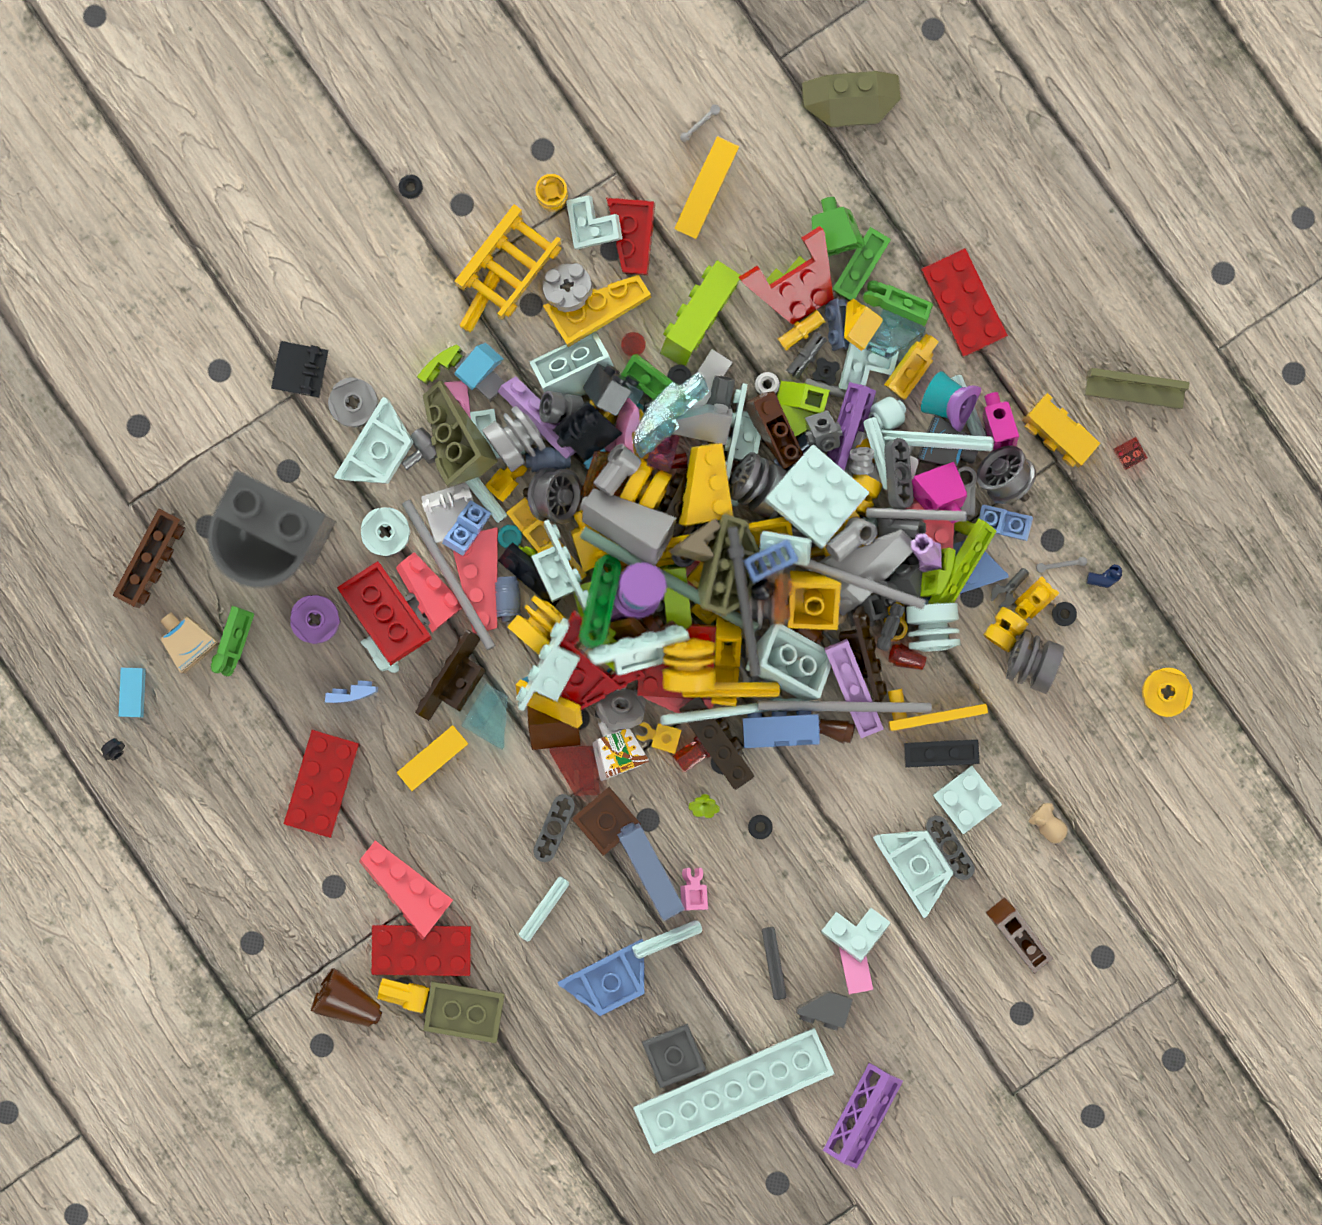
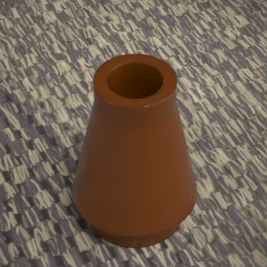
[819,719,855,744]

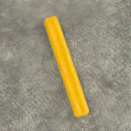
[682,682,780,697]

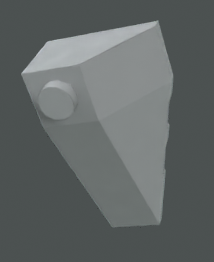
[809,530,913,616]

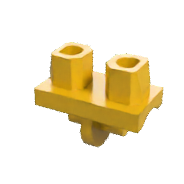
[1014,576,1059,620]

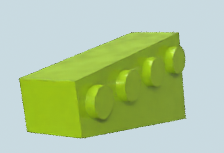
[660,260,741,366]

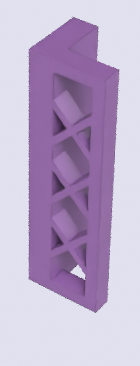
[826,382,876,470]
[823,1063,903,1169]

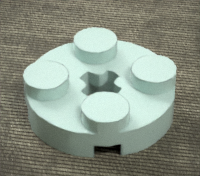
[361,507,411,557]

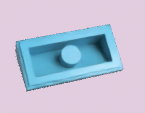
[119,668,146,718]

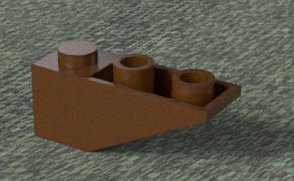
[744,391,804,469]

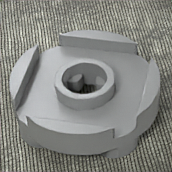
[543,263,593,312]
[328,378,378,427]
[596,687,646,731]

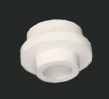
[755,372,780,394]

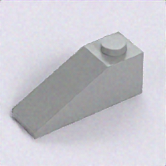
[653,404,732,445]

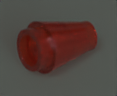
[888,643,927,670]

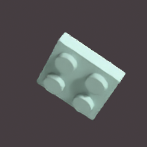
[932,765,1002,834]

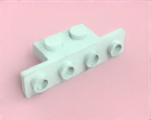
[723,383,761,480]
[532,520,588,611]
[516,618,580,711]
[587,626,689,675]

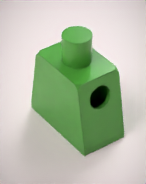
[811,197,865,257]

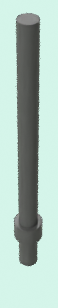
[728,527,761,676]

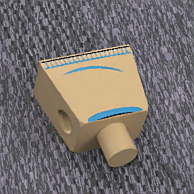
[160,612,220,673]

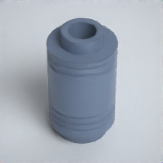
[526,447,571,472]
[495,576,521,622]

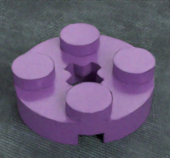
[290,595,340,644]

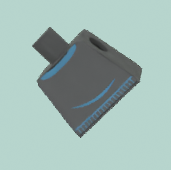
[917,415,978,467]

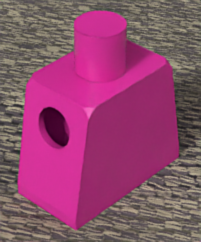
[982,392,1019,452]
[912,462,967,523]

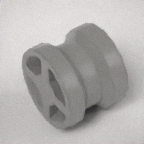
[850,447,875,475]

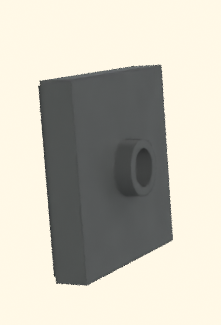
[642,1023,706,1088]

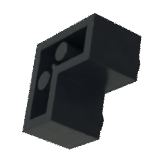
[583,363,644,416]

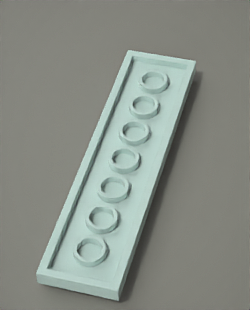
[633,1028,834,1154]

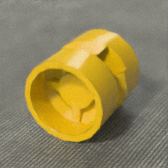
[535,174,568,212]
[852,474,883,517]
[983,606,1029,653]

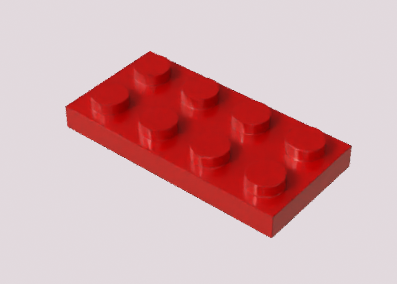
[921,248,1008,358]
[337,561,432,666]
[284,730,360,838]
[371,925,471,976]

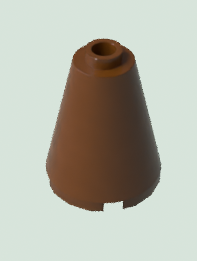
[310,968,383,1027]

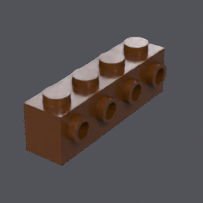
[112,508,186,608]

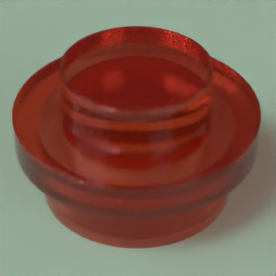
[621,332,646,357]

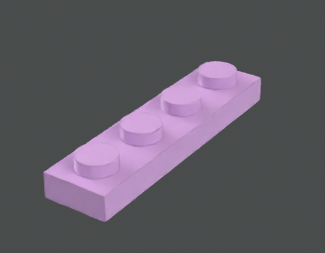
[497,376,576,459]
[824,639,884,738]

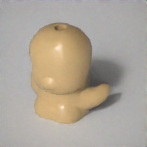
[1028,803,1068,844]

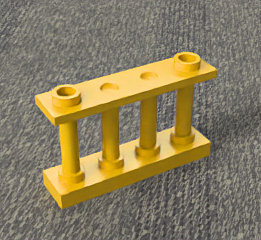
[454,204,562,320]

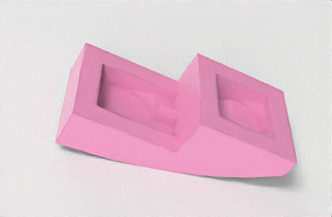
[615,398,641,453]
[839,947,873,994]

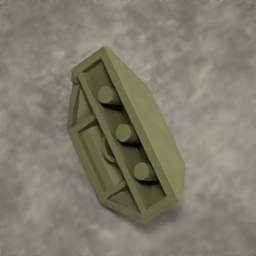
[802,71,901,128]
[698,514,760,616]

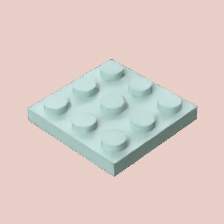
[764,445,870,549]

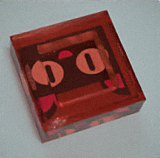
[1113,437,1148,470]

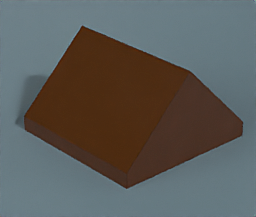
[527,706,581,750]

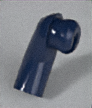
[1086,564,1123,588]

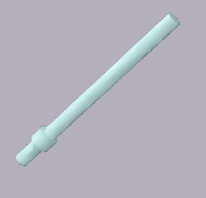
[661,697,801,725]

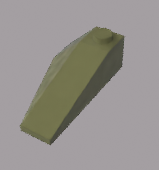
[423,380,498,487]

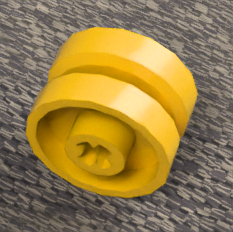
[620,459,672,510]

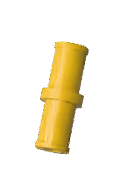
[777,310,826,351]

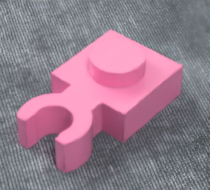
[680,868,708,911]

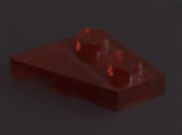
[549,746,600,796]

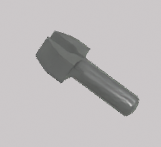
[991,568,1029,608]

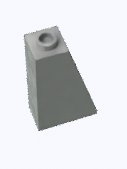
[580,488,676,566]

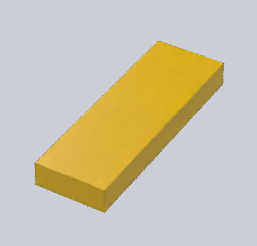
[515,679,582,728]
[396,725,469,791]

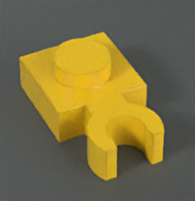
[485,465,528,502]

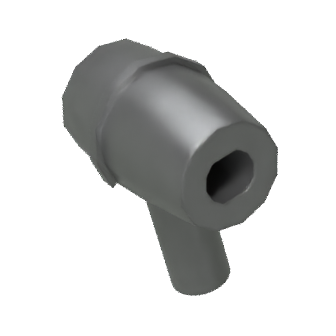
[401,427,437,470]

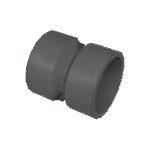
[539,391,584,424]

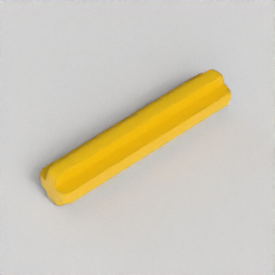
[460,270,501,332]

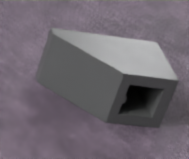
[889,552,925,604]
[796,990,853,1030]

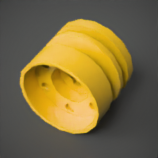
[507,595,566,654]
[662,639,715,692]

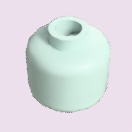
[869,396,906,430]

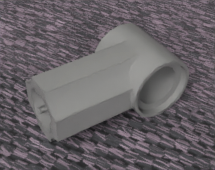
[594,444,641,497]
[958,466,977,515]
[826,517,877,562]

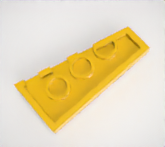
[543,275,652,347]

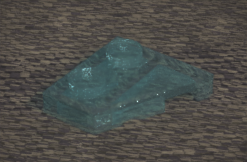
[866,309,926,359]
[461,683,508,750]

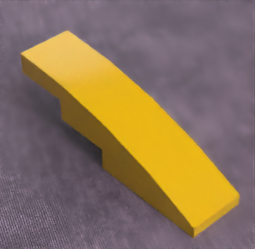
[674,136,740,239]
[506,497,587,580]

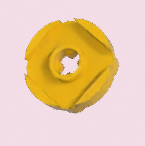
[1142,668,1193,717]

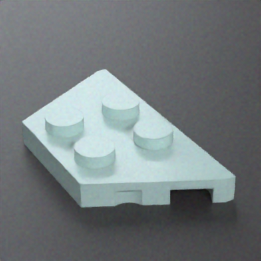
[334,397,414,484]
[873,830,954,918]

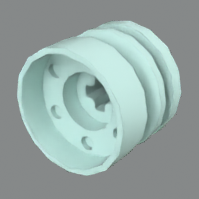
[906,603,961,652]

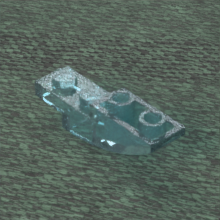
[633,372,709,458]

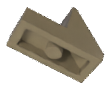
[669,519,721,562]

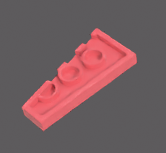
[453,527,498,634]
[359,841,453,940]

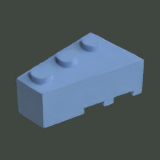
[742,711,820,748]

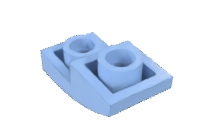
[442,500,491,556]
[979,504,1033,541]
[325,680,378,703]

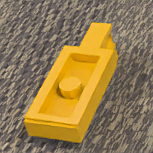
[884,334,939,400]

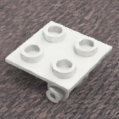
[421,483,474,543]

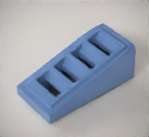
[743,539,799,583]

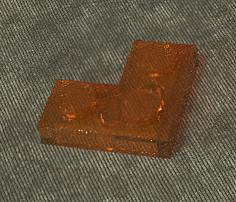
[773,574,793,625]

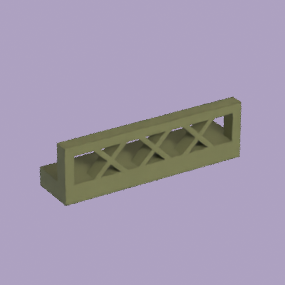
[1084,368,1190,409]

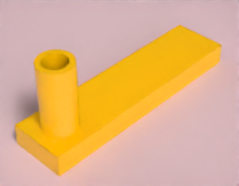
[887,689,988,731]

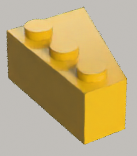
[1022,393,1100,468]
[679,443,733,525]

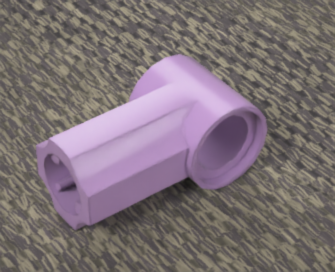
[911,534,942,572]

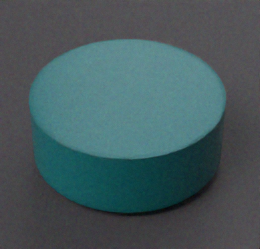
[498,525,523,549]

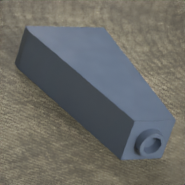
[617,823,685,921]

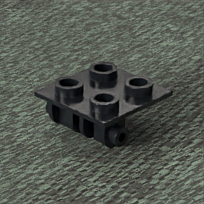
[271,341,329,398]
[552,402,622,461]

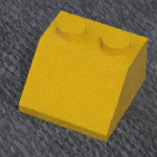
[788,571,841,630]

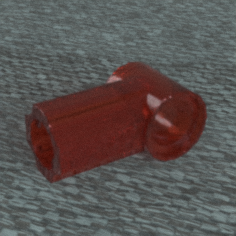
[673,736,711,773]

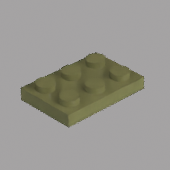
[423,981,505,1043]

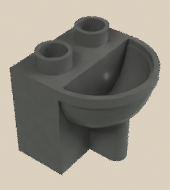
[208,470,336,588]

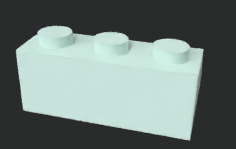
[529,331,614,396]
[746,621,831,701]

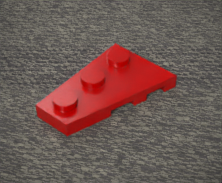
[606,198,656,275]

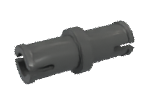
[786,331,827,379]

